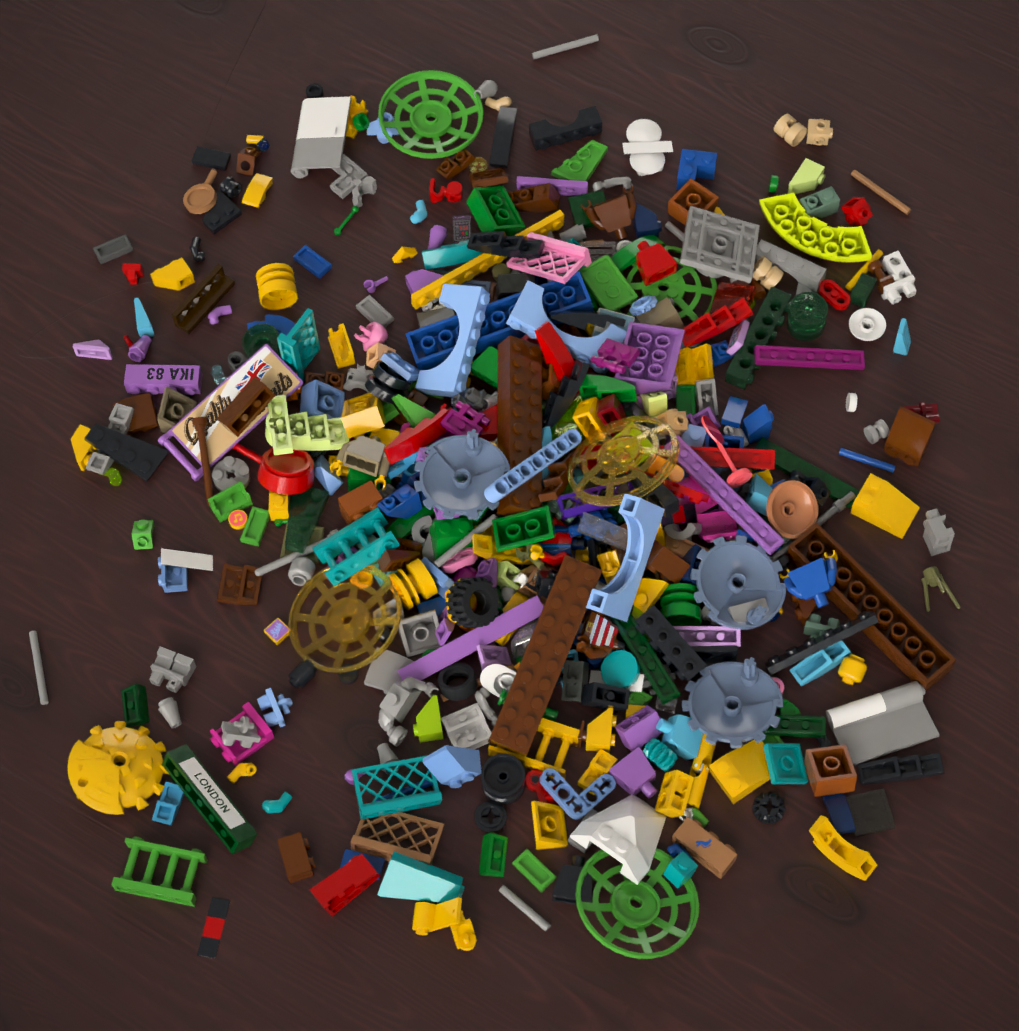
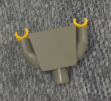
[330,436,390,491]

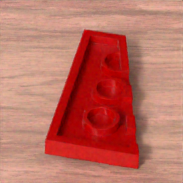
[626,465,710,504]

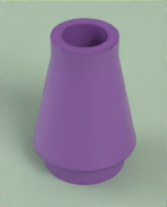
[428,225,447,250]
[128,335,152,362]

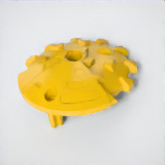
[68,721,169,815]

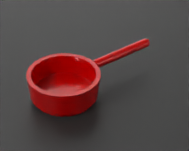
[232,443,315,495]

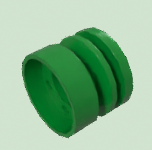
[660,583,702,626]

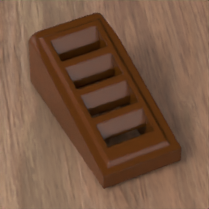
[378,549,421,572]

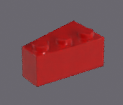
[309,854,381,917]

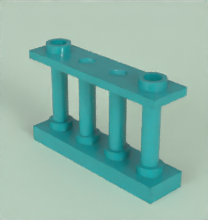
[312,507,400,586]

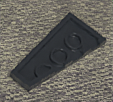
[84,423,169,482]

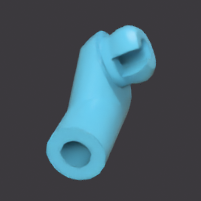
[410,200,427,224]

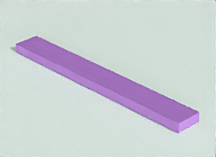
[664,435,784,555]
[398,596,543,680]

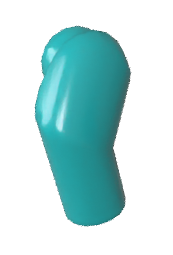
[262,792,292,813]

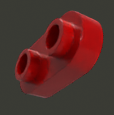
[818,279,850,310]

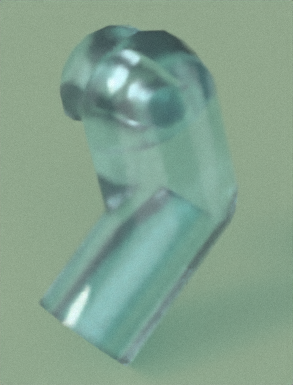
[211,365,228,385]

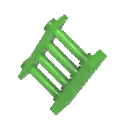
[111,837,208,907]

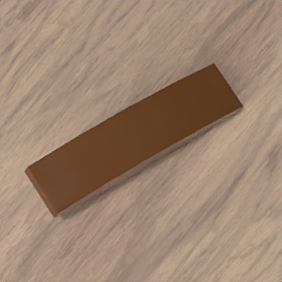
[538,447,579,502]

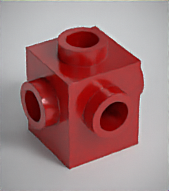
[841,197,873,226]

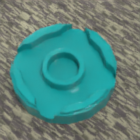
[601,650,640,689]

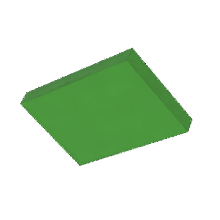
[577,254,638,312]

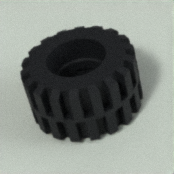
[446,577,501,628]

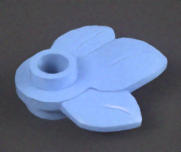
[367,112,400,144]

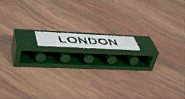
[161,744,257,855]

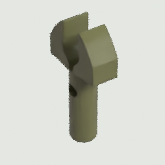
[516,544,545,569]

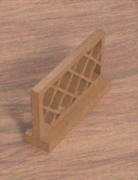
[351,803,444,865]

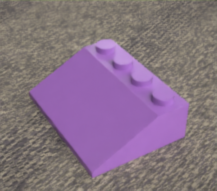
[615,322,685,395]

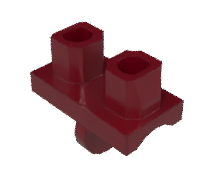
[903,402,940,423]

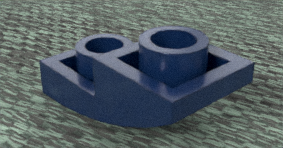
[823,793,856,835]

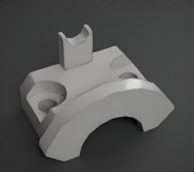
[350,176,377,207]
[343,364,374,393]
[409,516,433,549]
[664,523,702,541]

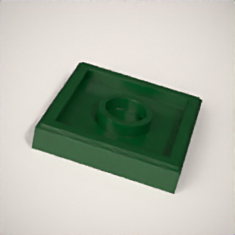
[568,190,606,228]

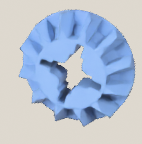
[629,295,658,316]

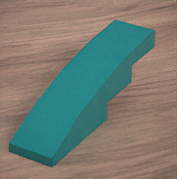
[422,240,483,270]

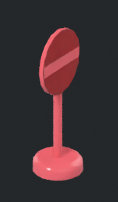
[701,416,752,488]

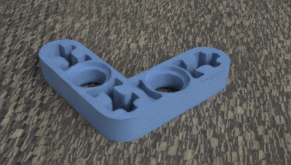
[539,768,616,820]

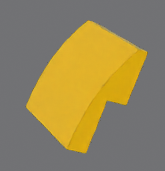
[675,344,714,385]

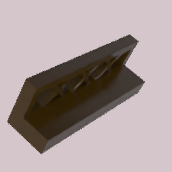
[172,264,235,334]

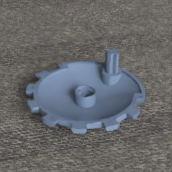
[414,429,510,519]
[690,535,786,630]
[682,657,783,748]

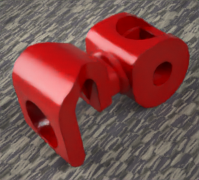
[429,178,463,203]

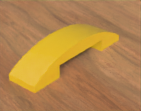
[472,534,541,565]

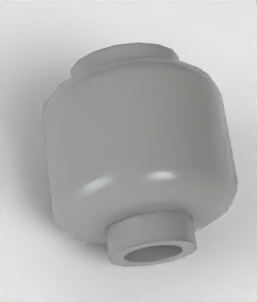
[288,557,316,586]

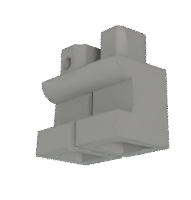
[923,509,955,556]
[149,646,197,693]

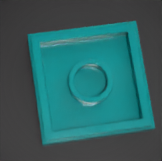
[763,743,808,784]

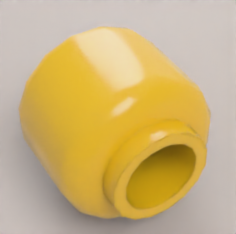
[838,654,867,685]

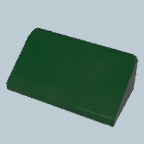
[121,684,150,727]

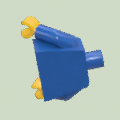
[779,550,838,608]

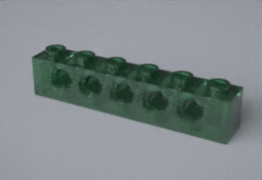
[725,286,793,390]

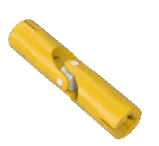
[686,733,716,809]

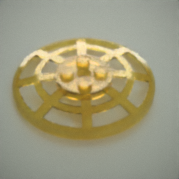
[568,416,680,506]
[288,565,402,673]

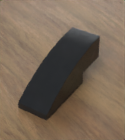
[627,468,679,518]

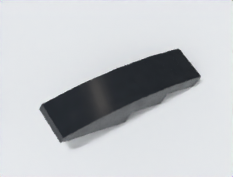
[490,107,517,168]
[467,231,545,258]
[547,310,626,330]
[542,359,590,429]
[857,752,945,785]

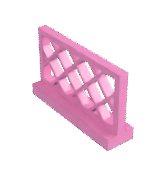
[506,232,592,284]

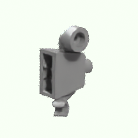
[378,677,439,747]

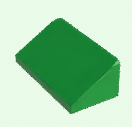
[479,832,508,877]

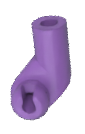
[208,305,232,324]

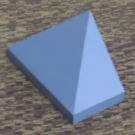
[314,455,344,495]

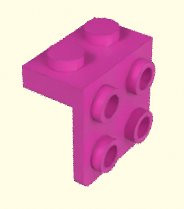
[696,510,738,543]

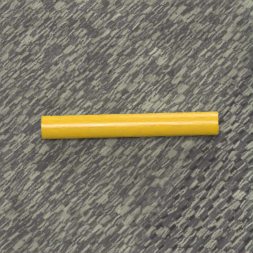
[845,249,883,291]

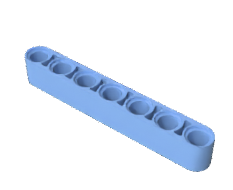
[484,429,582,503]

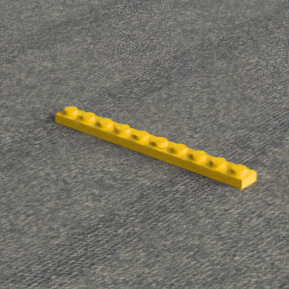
[411,210,564,310]

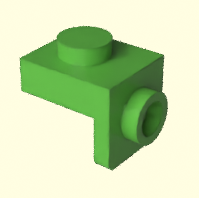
[132,520,154,550]

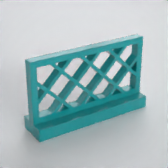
[277,308,320,381]
[351,755,442,820]

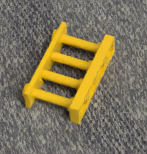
[488,718,580,780]

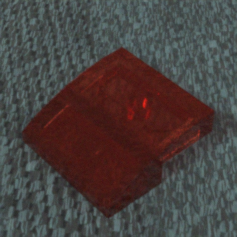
[710,282,756,314]

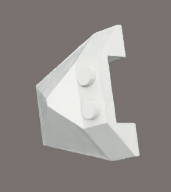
[570,795,666,885]

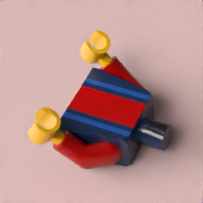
[530,517,587,566]

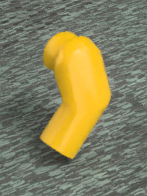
[227,763,257,784]

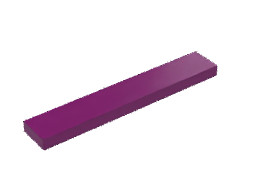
[754,345,865,370]

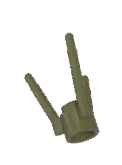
[921,566,960,612]

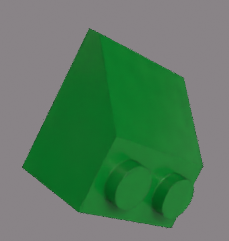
[429,518,474,560]

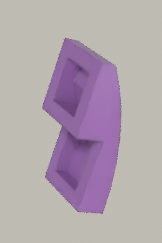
[435,607,455,646]

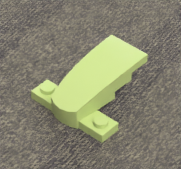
[265,395,349,455]

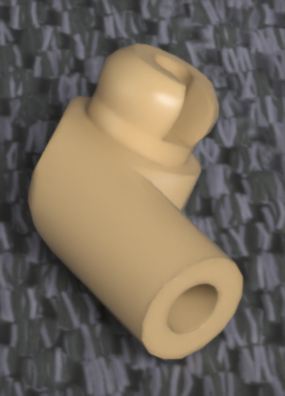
[485,97,512,111]

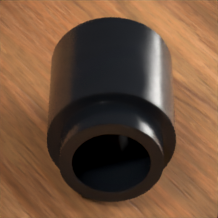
[288,659,318,689]

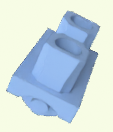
[257,688,293,728]

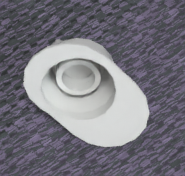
[480,664,516,697]

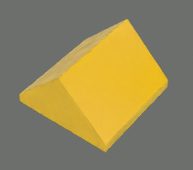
[531,801,568,850]

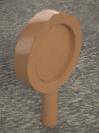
[183,169,217,214]

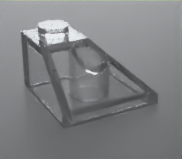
[511,620,538,660]

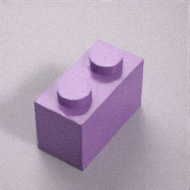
[615,705,662,751]

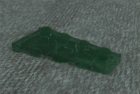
[285,487,329,554]

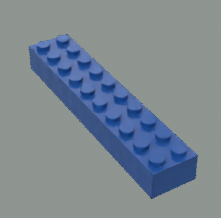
[405,272,594,370]

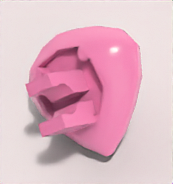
[354,322,388,351]

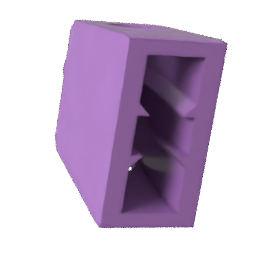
[609,747,657,799]

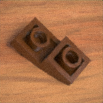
[436,148,475,180]
[305,371,344,391]

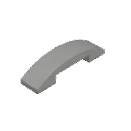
[86,403,134,475]

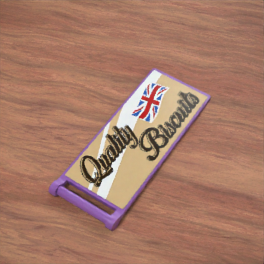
[158,344,303,481]

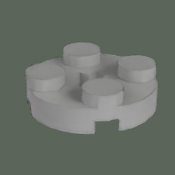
[212,456,250,492]

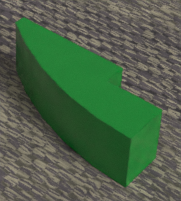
[579,374,637,402]

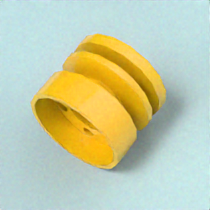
[256,263,298,310]
[388,558,438,610]

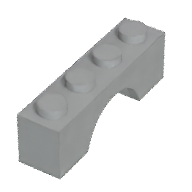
[754,239,827,294]

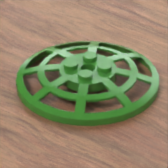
[378,70,483,159]
[617,245,718,322]
[575,848,699,959]

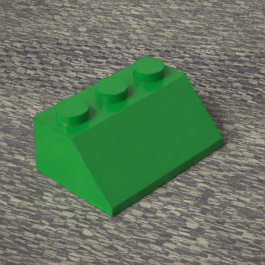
[466,186,525,236]
[492,506,556,552]

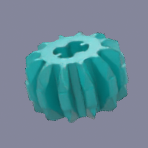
[642,738,678,771]

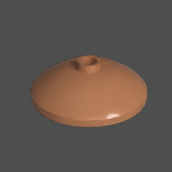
[766,480,818,539]

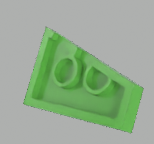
[551,140,608,181]

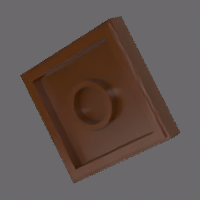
[468,168,508,189]

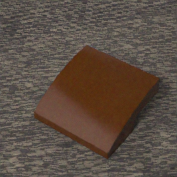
[113,393,159,436]
[217,564,262,605]

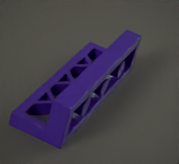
[556,478,640,520]

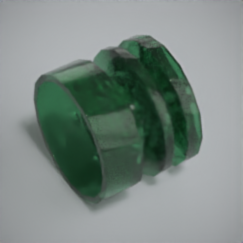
[786,292,828,341]
[242,324,282,359]

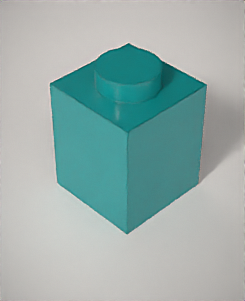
[663,851,698,889]

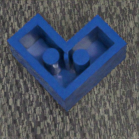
[676,149,717,190]

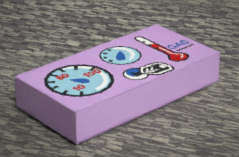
[726,320,750,355]

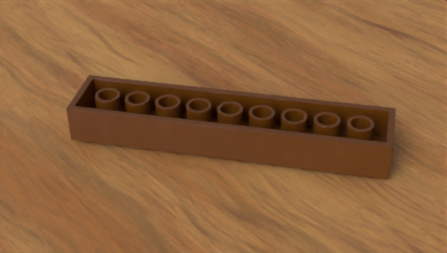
[497,335,542,516]
[787,523,956,692]
[488,555,602,757]

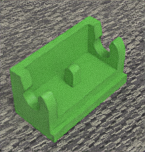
[208,481,253,523]

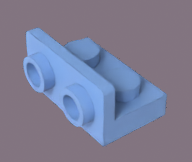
[421,556,455,599]

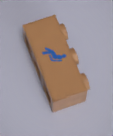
[672,817,737,879]

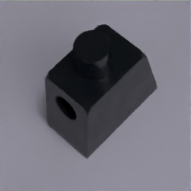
[552,856,592,905]

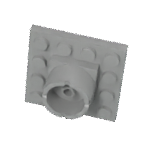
[680,206,760,283]

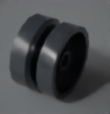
[365,361,413,405]
[481,753,526,805]

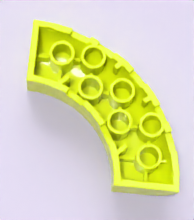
[759,193,872,262]

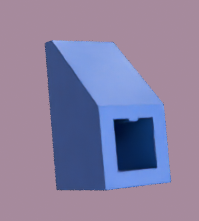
[742,404,774,444]
[377,484,423,519]

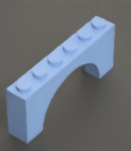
[506,280,627,375]
[415,284,490,397]
[586,494,665,622]

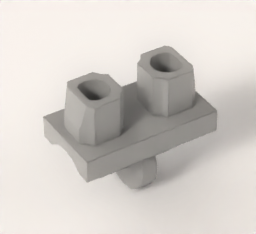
[221,716,261,748]

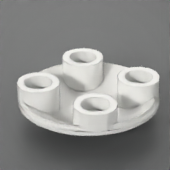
[626,119,661,143]
[630,152,665,176]

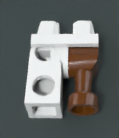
[867,251,917,305]

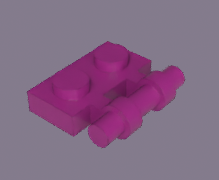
[590,338,640,374]
[441,400,491,436]

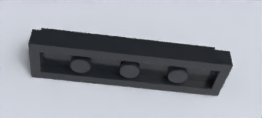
[657,646,737,673]

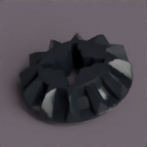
[752,791,786,824]
[474,801,507,833]

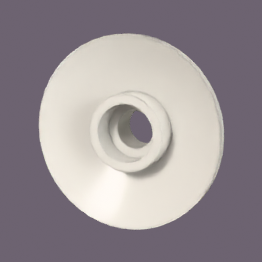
[849,308,886,341]

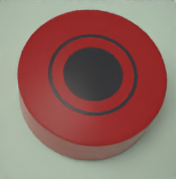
[525,770,543,791]

